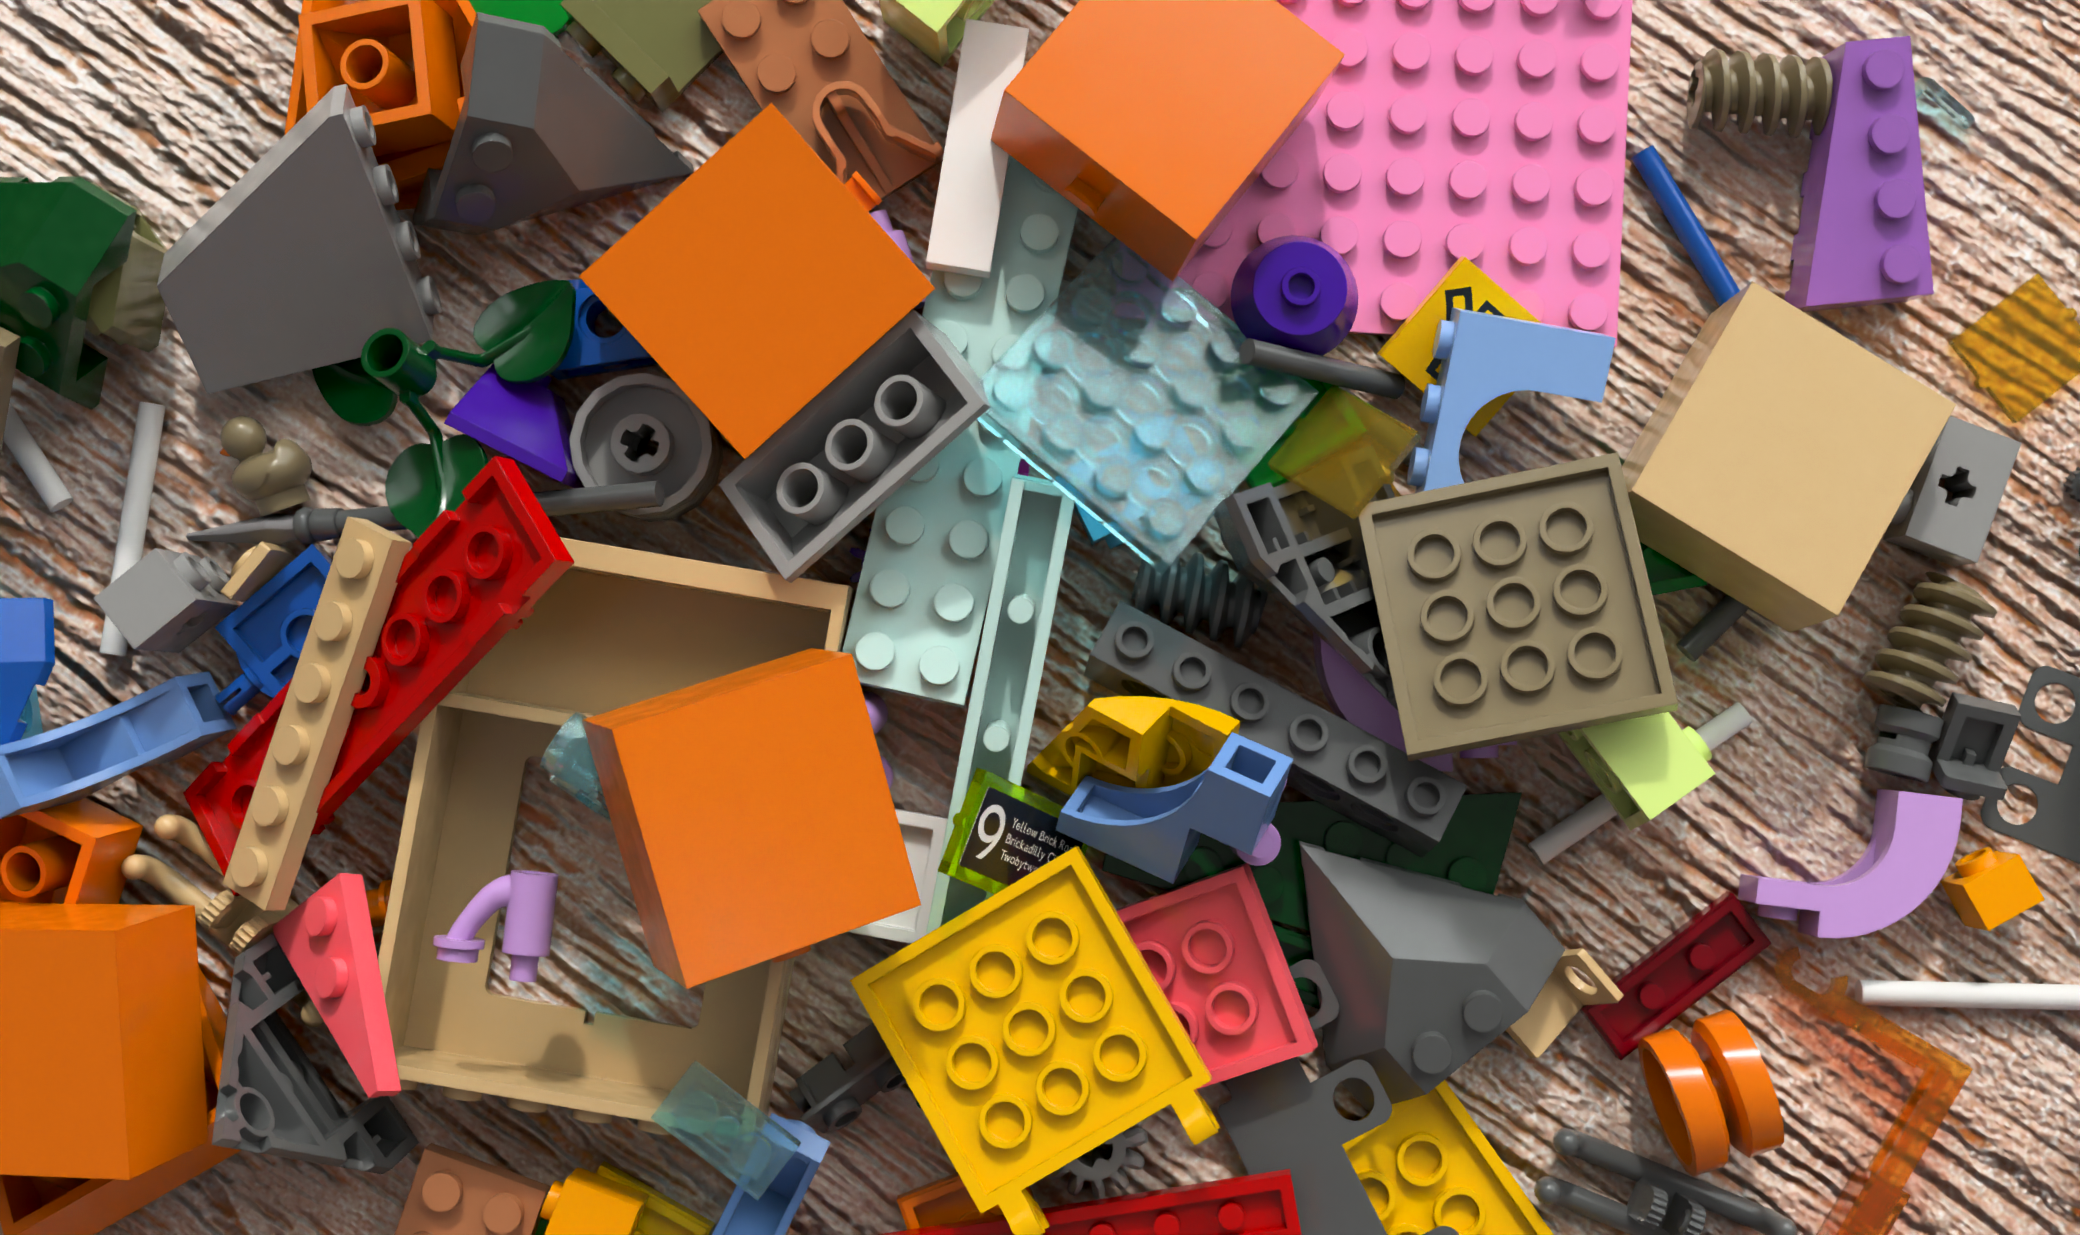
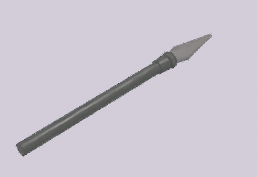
[186,481,664,545]

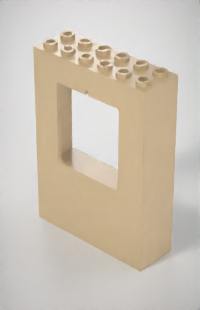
[378,537,856,1146]

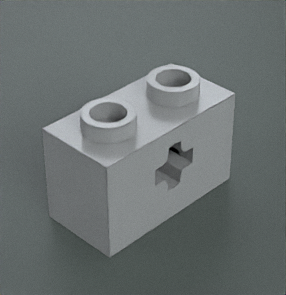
[1883,416,2022,567]
[93,548,238,653]

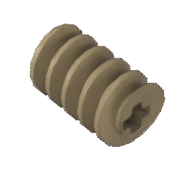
[1687,48,1833,138]
[1862,571,1997,713]

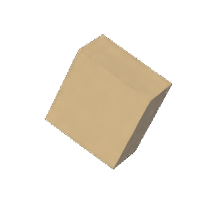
[1622,281,1957,633]

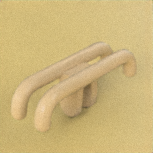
[121,814,325,1028]

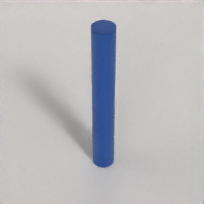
[1631,145,1740,307]

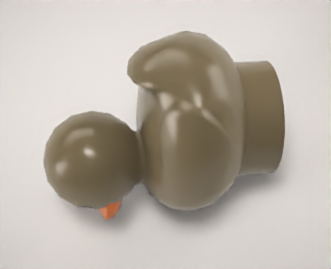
[219,416,312,517]

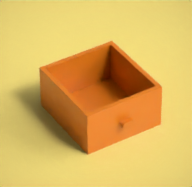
[990,0,1345,282]
[579,103,936,459]
[582,648,921,989]
[0,903,208,1180]

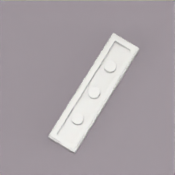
[926,19,1029,278]

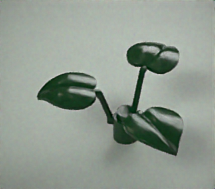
[312,280,576,538]

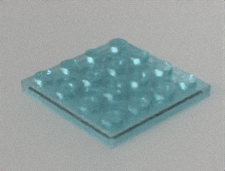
[977,237,1319,575]

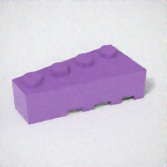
[1784,36,1934,312]

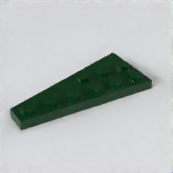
[1101,792,1522,931]

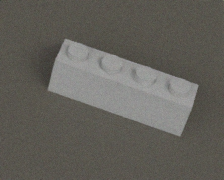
[718,310,990,583]

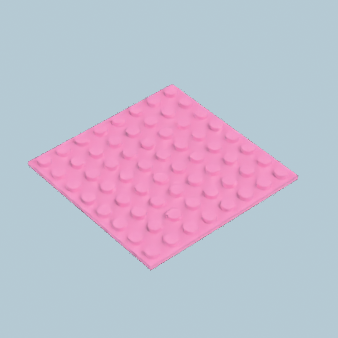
[1113,0,1633,348]

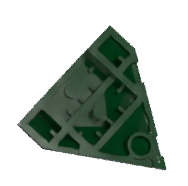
[0,176,137,410]

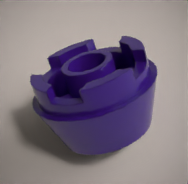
[1231,235,1358,356]

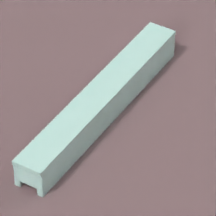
[926,474,1078,935]

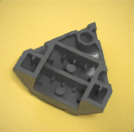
[413,12,694,235]
[1212,448,1398,711]
[1299,841,1565,1111]
[212,932,419,1174]

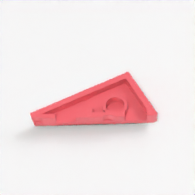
[273,873,401,1098]

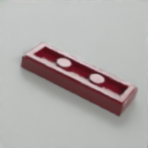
[1580,891,1772,1060]

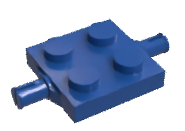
[215,544,332,716]

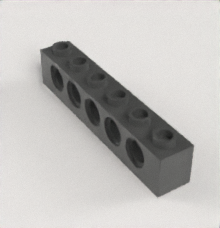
[1084,600,1467,858]

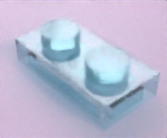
[651,1060,801,1201]

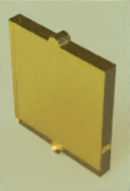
[1948,273,2080,423]
[1267,385,1421,519]

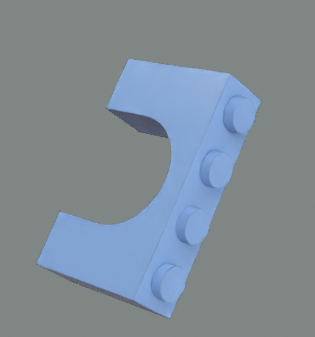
[1407,307,1616,493]

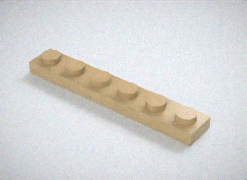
[223,517,412,911]

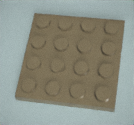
[1356,452,1679,761]

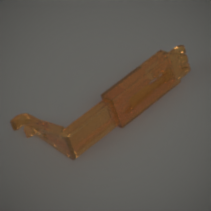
[1775,946,1973,1235]

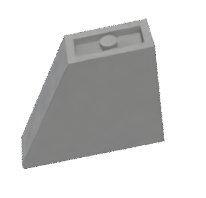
[157,84,441,394]

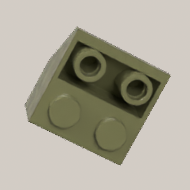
[86,181,167,353]

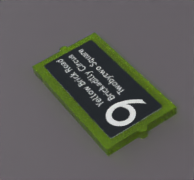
[938,768,1088,894]

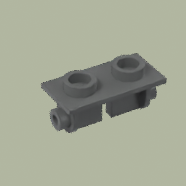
[789,1023,906,1134]

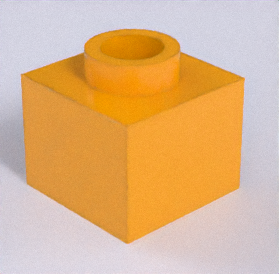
[1940,847,2045,931]

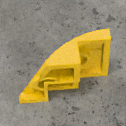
[1027,696,1241,796]

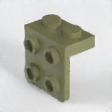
[560,0,723,113]

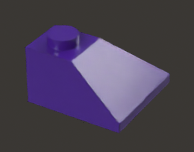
[444,363,585,488]

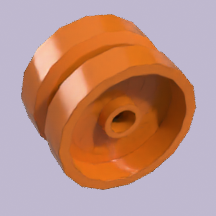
[1638,1009,1784,1177]

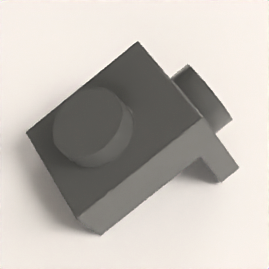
[1928,692,2021,800]

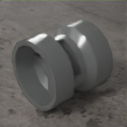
[1864,704,1944,783]

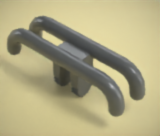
[1534,1128,1798,1235]

